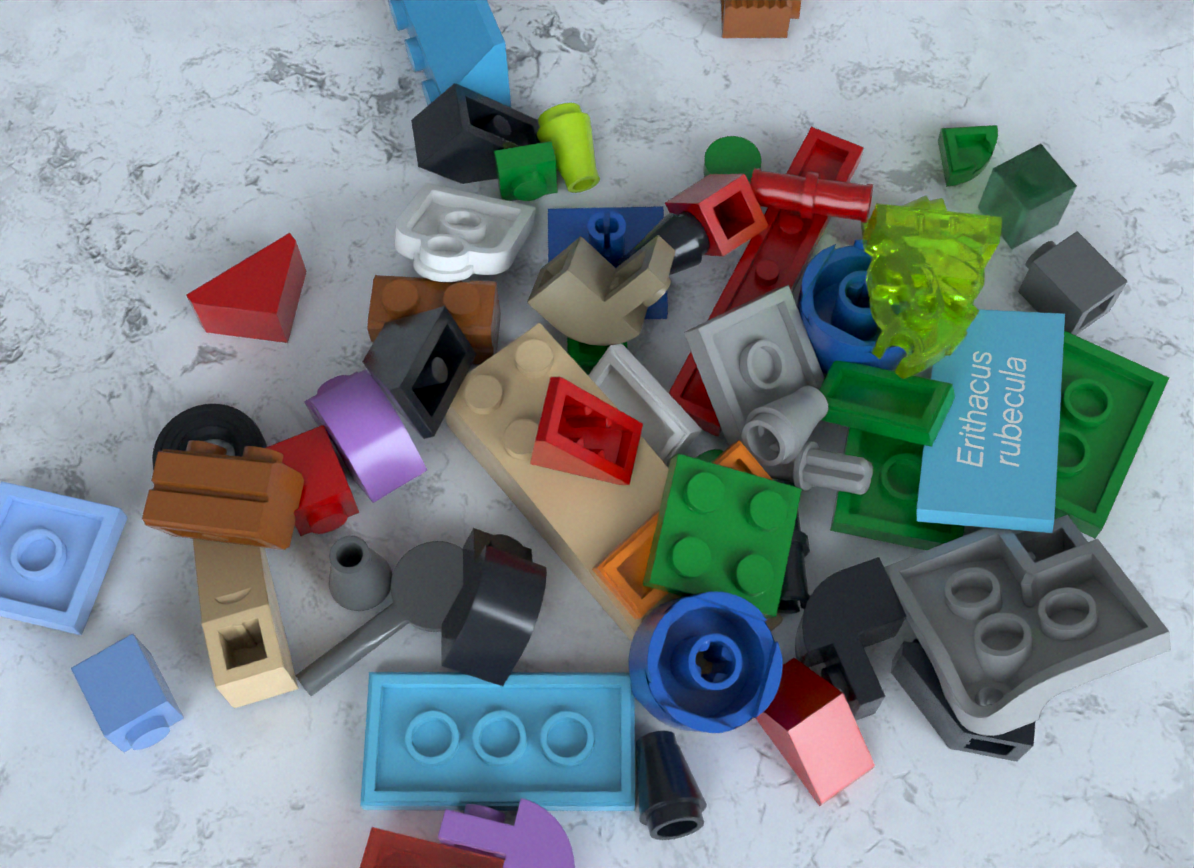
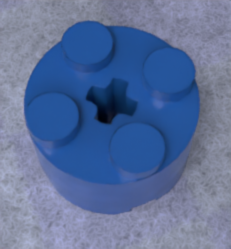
[797,239,926,374]
[628,592,783,733]

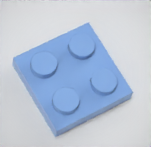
[0,481,128,635]

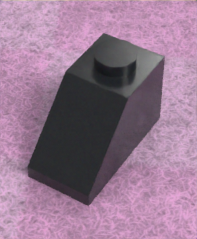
[411,83,540,184]
[362,306,477,439]

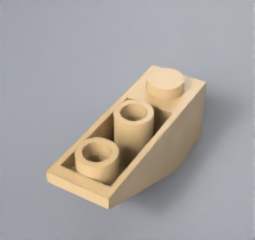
[193,539,299,708]

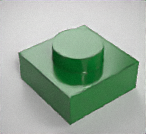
[494,141,558,201]

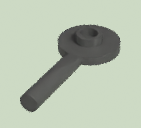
[295,541,463,696]

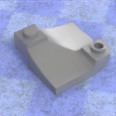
[884,515,1170,736]

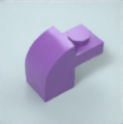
[304,369,427,503]
[438,798,575,868]

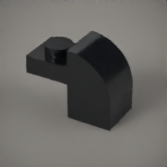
[441,528,547,686]
[795,557,907,721]

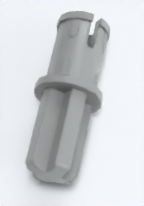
[758,441,873,495]

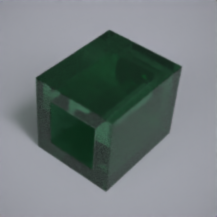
[978,143,1077,249]

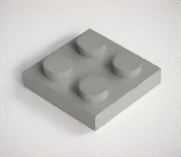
[684,285,825,446]

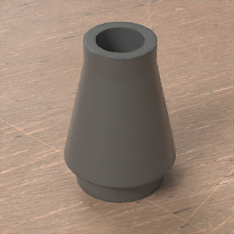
[329,536,392,611]

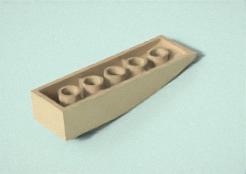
[445,323,783,674]

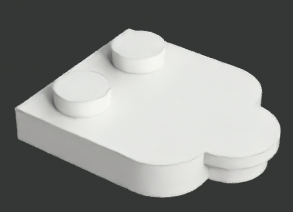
[394,183,536,282]

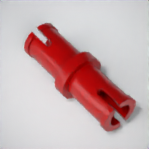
[750,168,873,223]

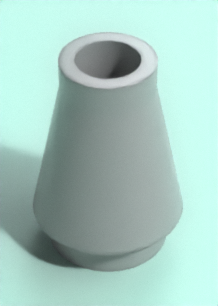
[742,386,828,466]

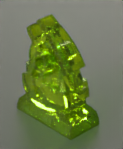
[862,203,1002,379]

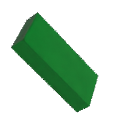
[819,360,955,447]

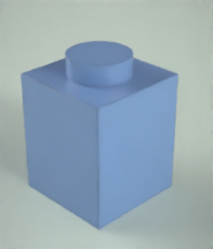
[71,634,184,752]

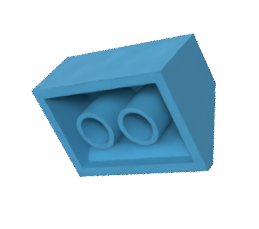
[388,0,511,108]

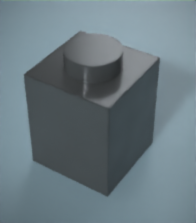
[1018,231,1128,336]

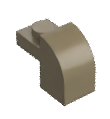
[527,235,676,346]

